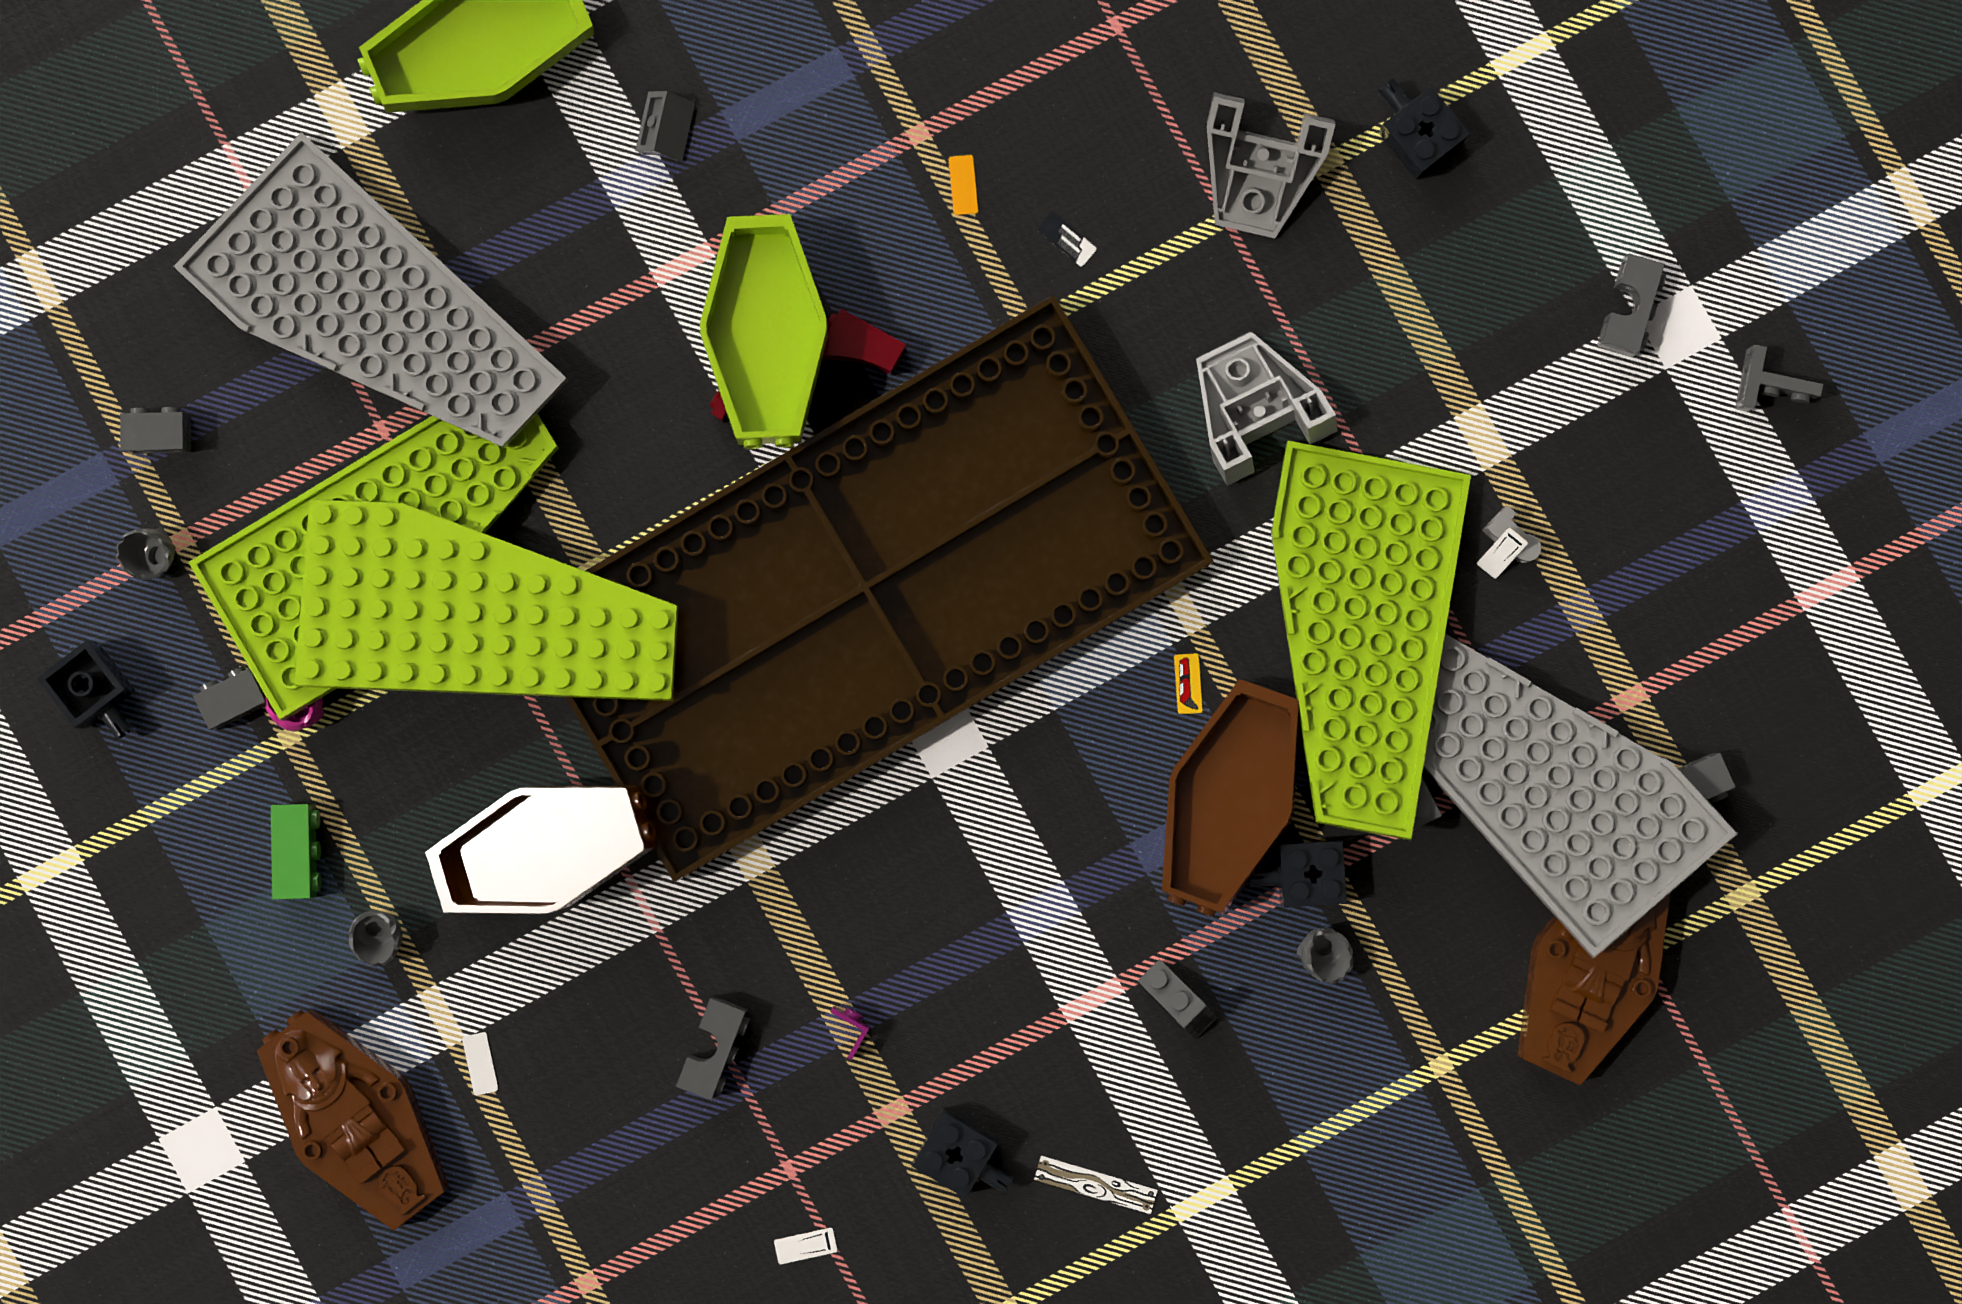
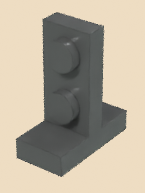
[1735,345,1823,412]
[1138,959,1218,1039]

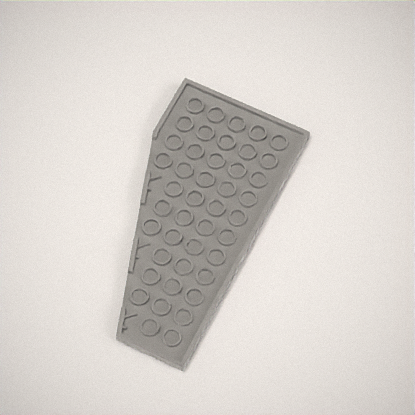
[174,132,569,448]
[1423,634,1737,958]

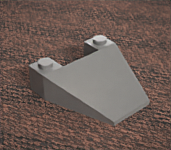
[1207,92,1335,238]
[1196,332,1337,486]

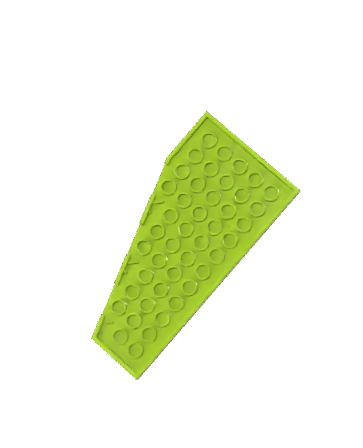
[188,413,559,721]
[1271,441,1471,840]
[294,500,678,701]

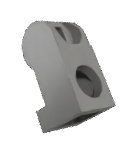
[1482,505,1541,563]

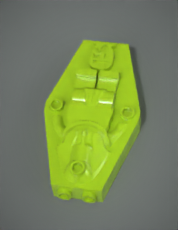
[357,0,594,113]
[700,214,828,449]

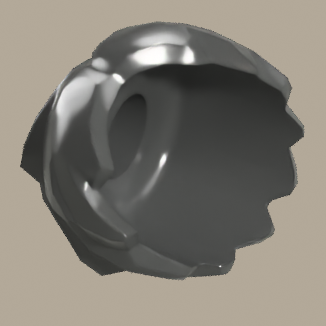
[116,527,176,580]
[349,910,402,967]
[1297,927,1353,984]

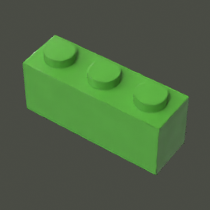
[271,804,322,899]

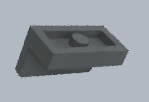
[635,91,695,161]

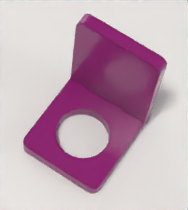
[830,1006,870,1060]

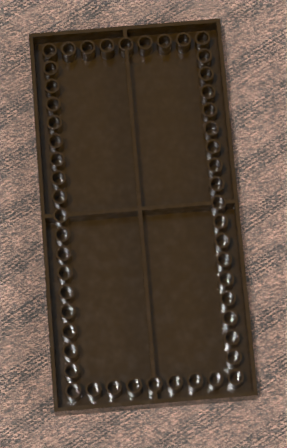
[565,294,1214,882]

